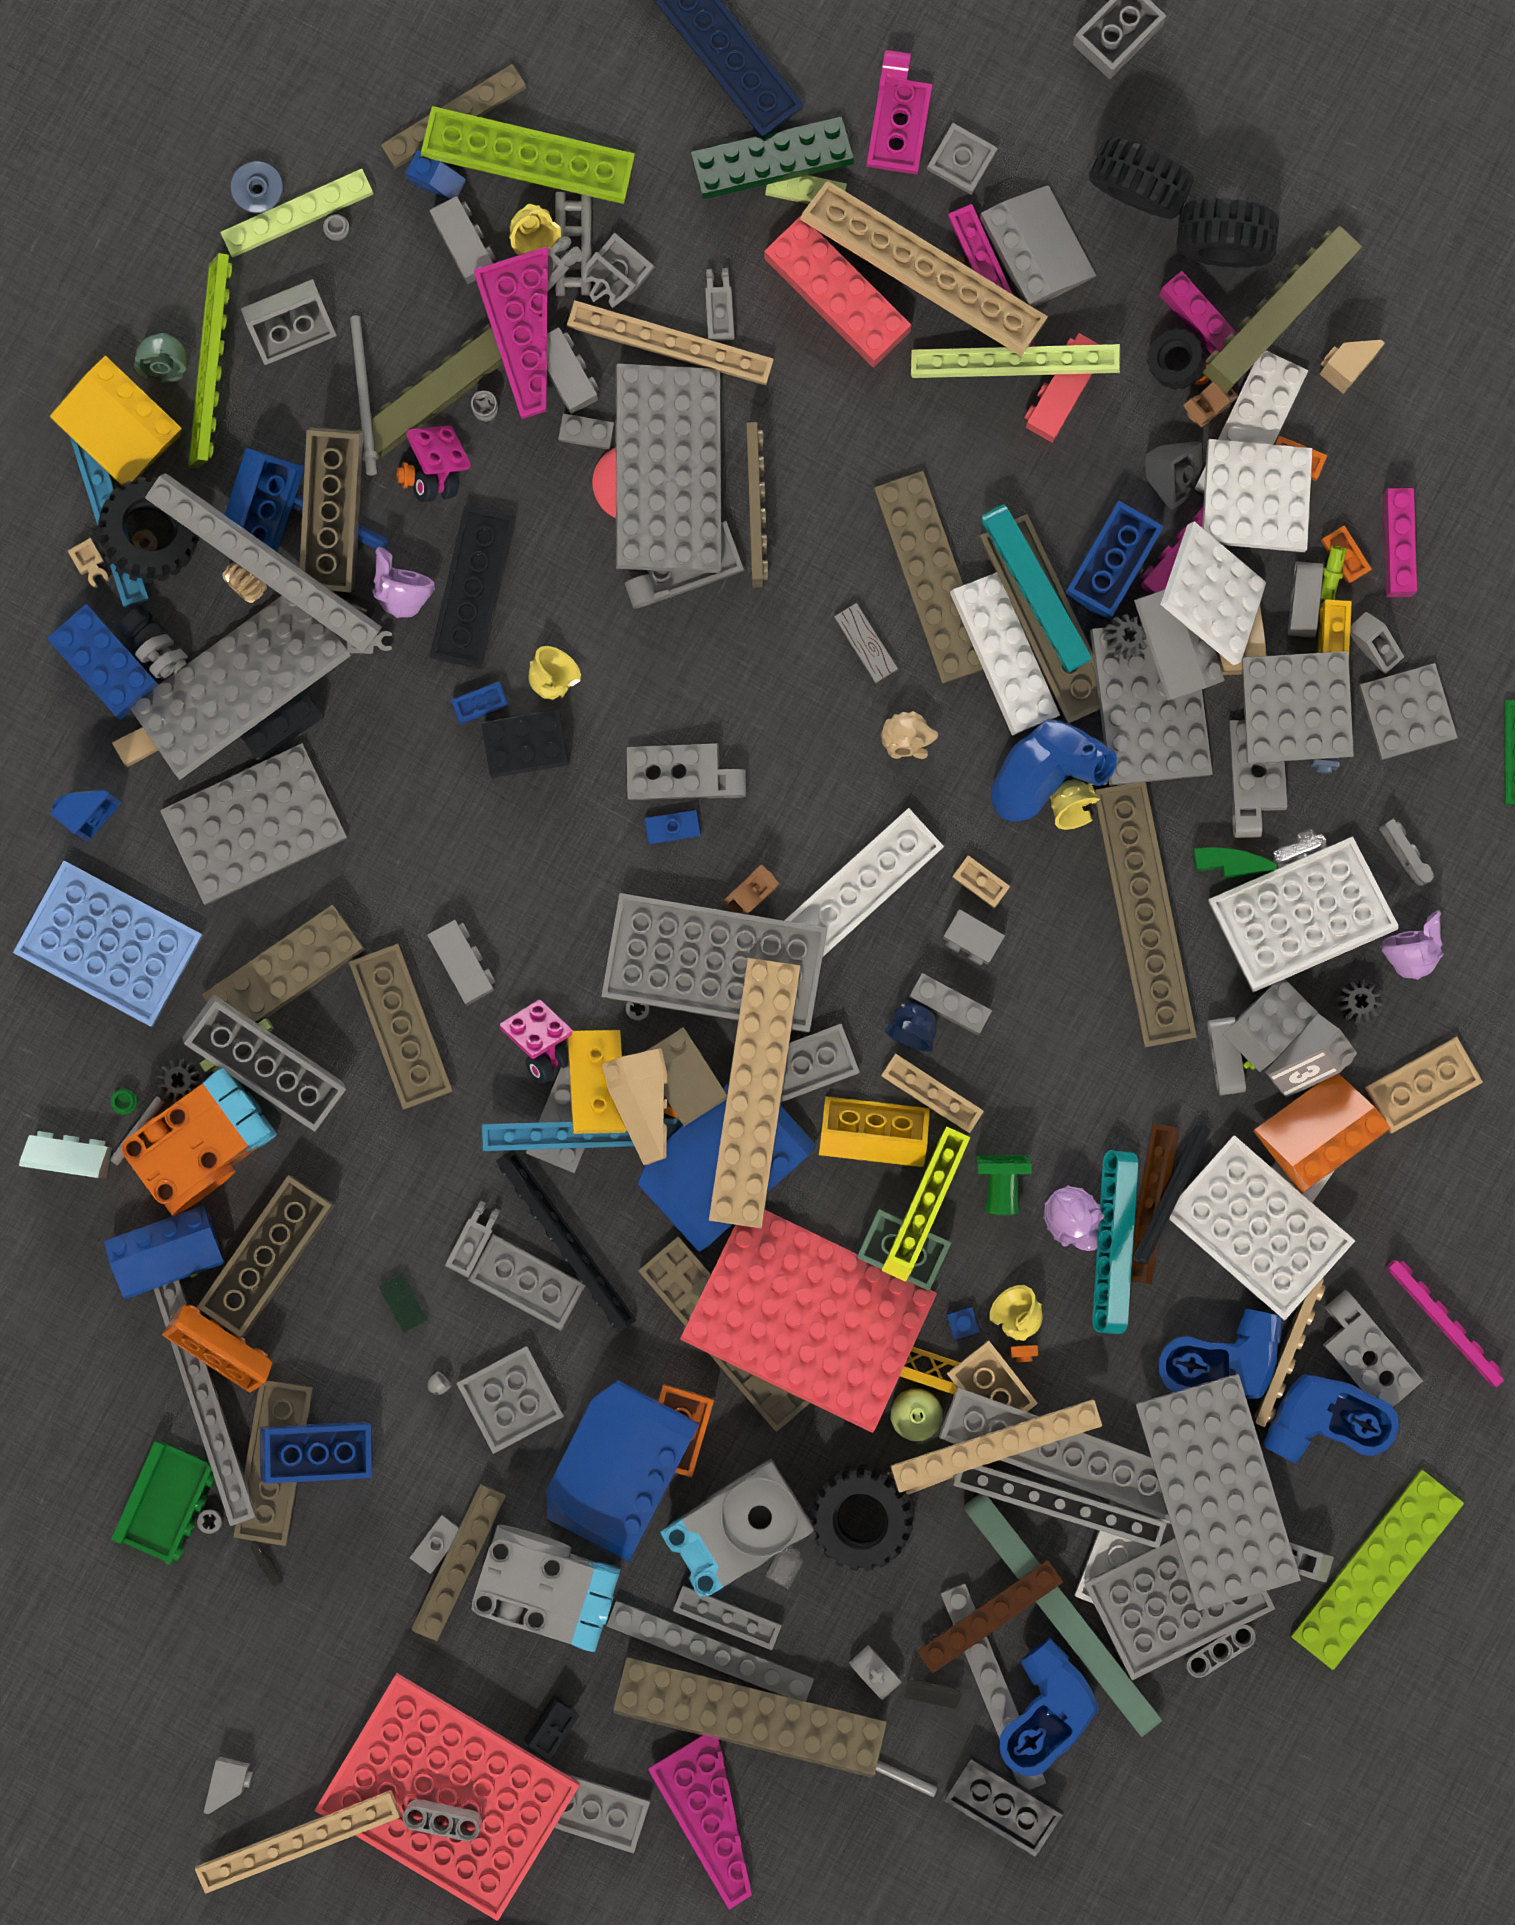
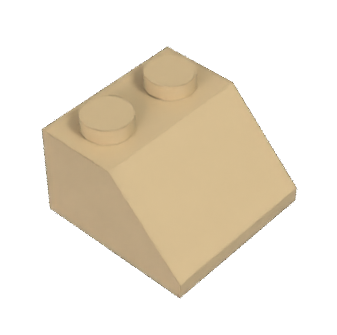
[1320,340,1385,394]

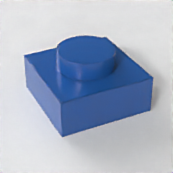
[946,1307,980,1340]

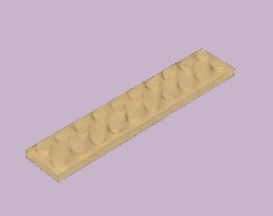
[800,180,1048,356]
[709,958,800,1228]

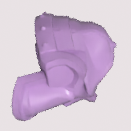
[372,547,435,618]
[1380,910,1444,980]
[1043,1185,1104,1251]

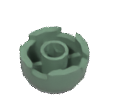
[134,333,187,383]

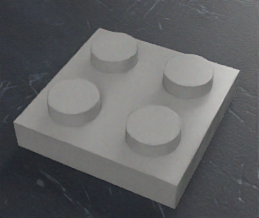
[927,123,998,195]

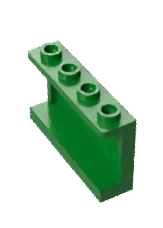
[111,1440,215,1565]

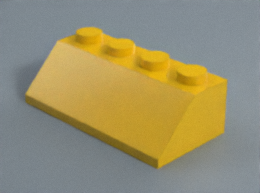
[819,1096,930,1167]

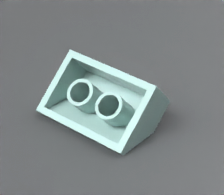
[19,1131,112,1179]

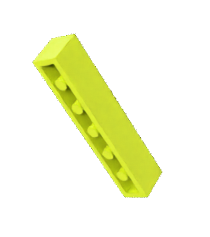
[881,1126,971,1282]

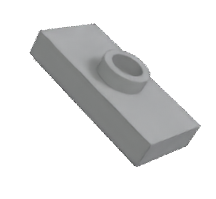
[410,1515,459,1574]

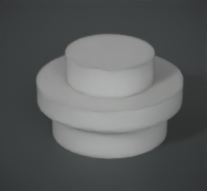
[323,214,349,241]

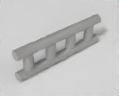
[555,192,591,296]

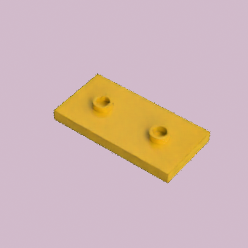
[567,1030,627,1134]

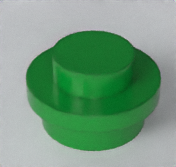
[111,1089,138,1115]

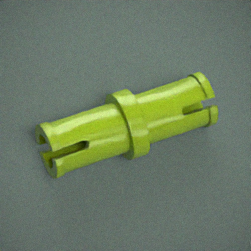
[1320,546,1347,600]

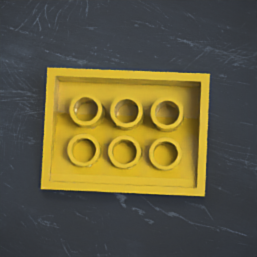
[50,355,182,485]

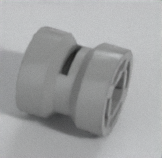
[471,390,499,422]

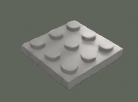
[1359,663,1458,760]
[456,1346,564,1454]

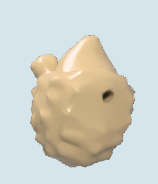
[880,711,938,759]

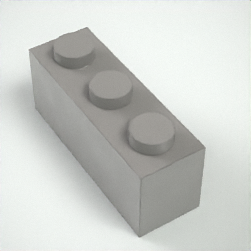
[429,196,496,285]
[547,327,600,415]
[428,920,496,1005]
[909,973,992,1035]

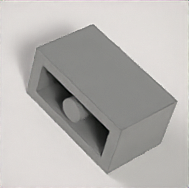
[942,909,1005,966]

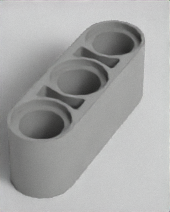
[1288,561,1323,638]
[1207,1017,1246,1096]
[1184,1624,1255,1678]
[403,1799,482,1841]

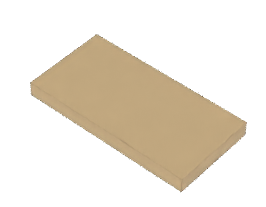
[1365,1037,1483,1134]

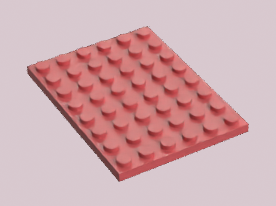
[680,1209,937,1433]
[314,1673,580,1921]

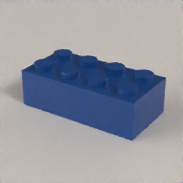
[1065,501,1164,621]
[47,604,159,720]
[259,1422,372,1484]

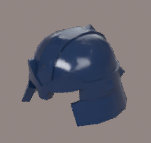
[884,1001,937,1052]

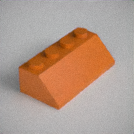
[162,1304,273,1393]

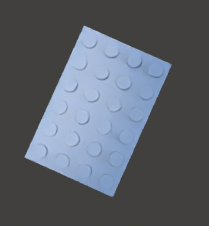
[13,861,203,1027]

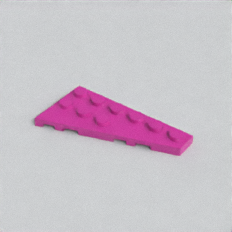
[473,246,548,419]
[647,1735,752,1909]

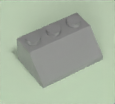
[241,279,337,365]

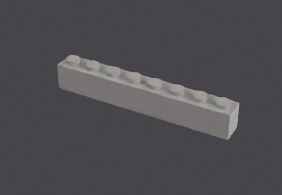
[952,1465,1167,1549]

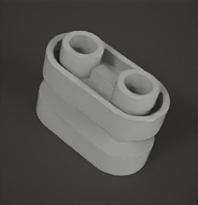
[135,634,188,678]

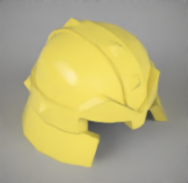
[509,204,561,255]
[528,646,581,700]
[1050,779,1100,830]
[990,1285,1043,1341]

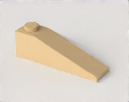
[602,1049,668,1165]

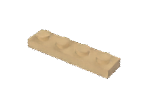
[881,1054,984,1133]

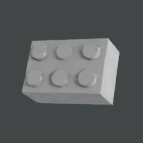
[1073,0,1166,80]
[1223,979,1319,1072]

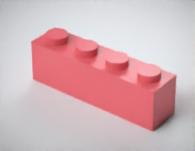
[1025,333,1099,443]

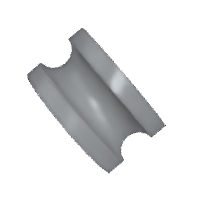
[626,1002,650,1021]
[197,1509,223,1534]

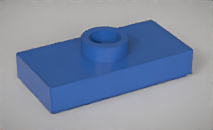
[451,681,509,725]
[645,810,701,845]

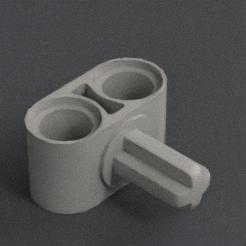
[849,1645,902,1700]

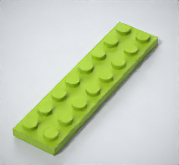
[421,106,635,204]
[188,253,232,469]
[1290,1470,1464,1670]

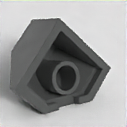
[1145,441,1203,509]

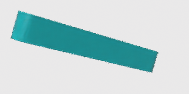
[980,504,1092,673]
[1092,1150,1138,1334]

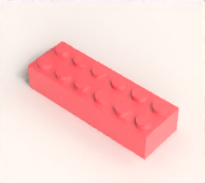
[764,216,911,368]

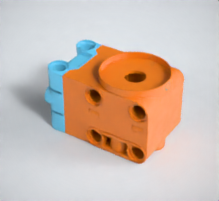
[121,1068,277,1216]

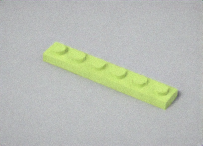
[220,169,373,258]

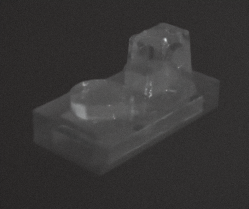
[1273,829,1327,869]

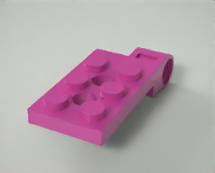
[866,50,932,175]

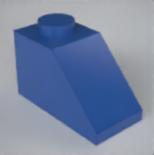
[406,150,466,200]

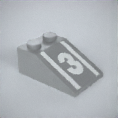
[1265,1014,1357,1098]

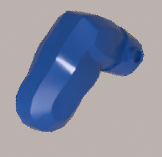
[991,719,1117,822]
[1159,1309,1282,1399]
[1262,1374,1399,1464]
[1000,1638,1098,1777]

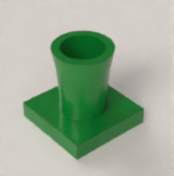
[975,1155,1032,1215]

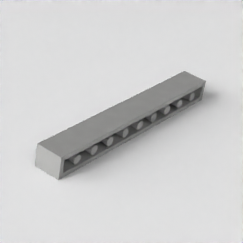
[145,473,382,652]

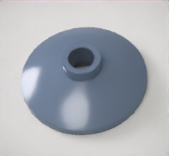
[231,161,283,213]

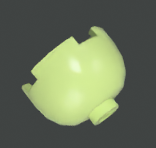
[890,1388,943,1441]

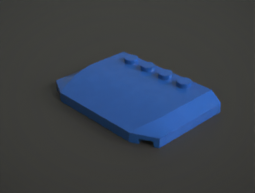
[637,1084,817,1252]
[547,1380,700,1562]

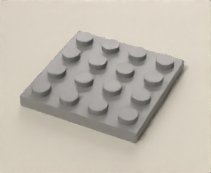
[1242,651,1354,763]

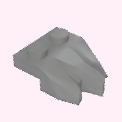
[582,233,655,308]

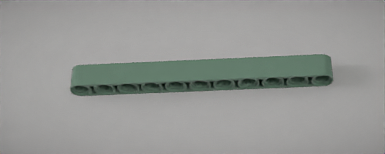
[962,1494,1162,1737]

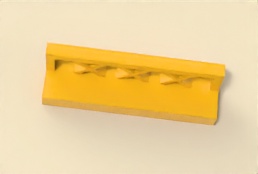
[1317,600,1352,656]
[900,1347,960,1394]

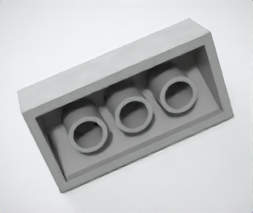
[1134,589,1225,700]

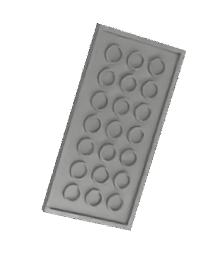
[616,364,721,573]
[131,596,351,780]
[601,893,827,1033]
[1135,1374,1301,1611]

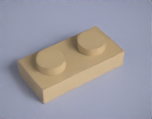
[952,856,1010,908]

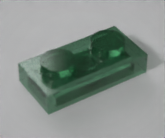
[379,1274,428,1333]

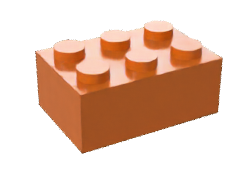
[658,1384,714,1477]

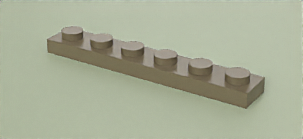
[381,64,526,169]
[412,1484,506,1641]

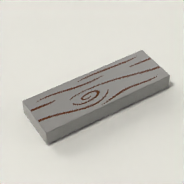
[834,603,898,684]

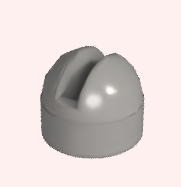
[428,1372,451,1395]

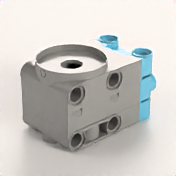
[660,1458,814,1598]
[471,1525,621,1652]

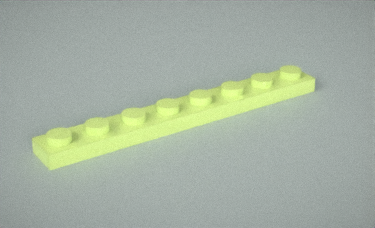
[911,344,1121,378]

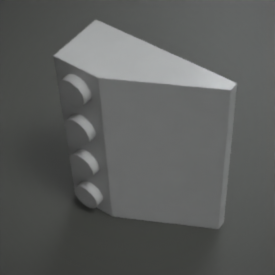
[980,185,1096,308]

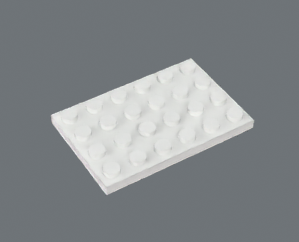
[1209,837,1398,992]
[1169,1136,1355,1321]

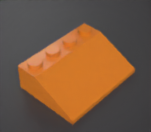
[1254,1073,1391,1194]

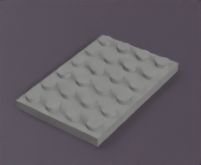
[1090,625,1213,786]
[160,743,347,905]
[1084,1537,1275,1680]

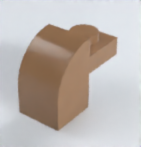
[1183,382,1239,428]
[722,864,779,915]

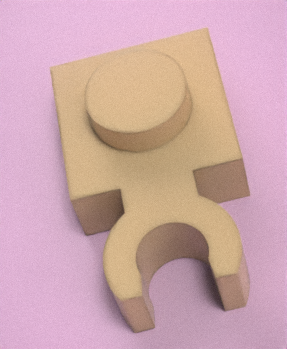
[68,538,110,588]

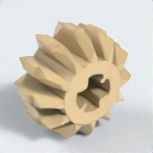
[222,562,267,603]

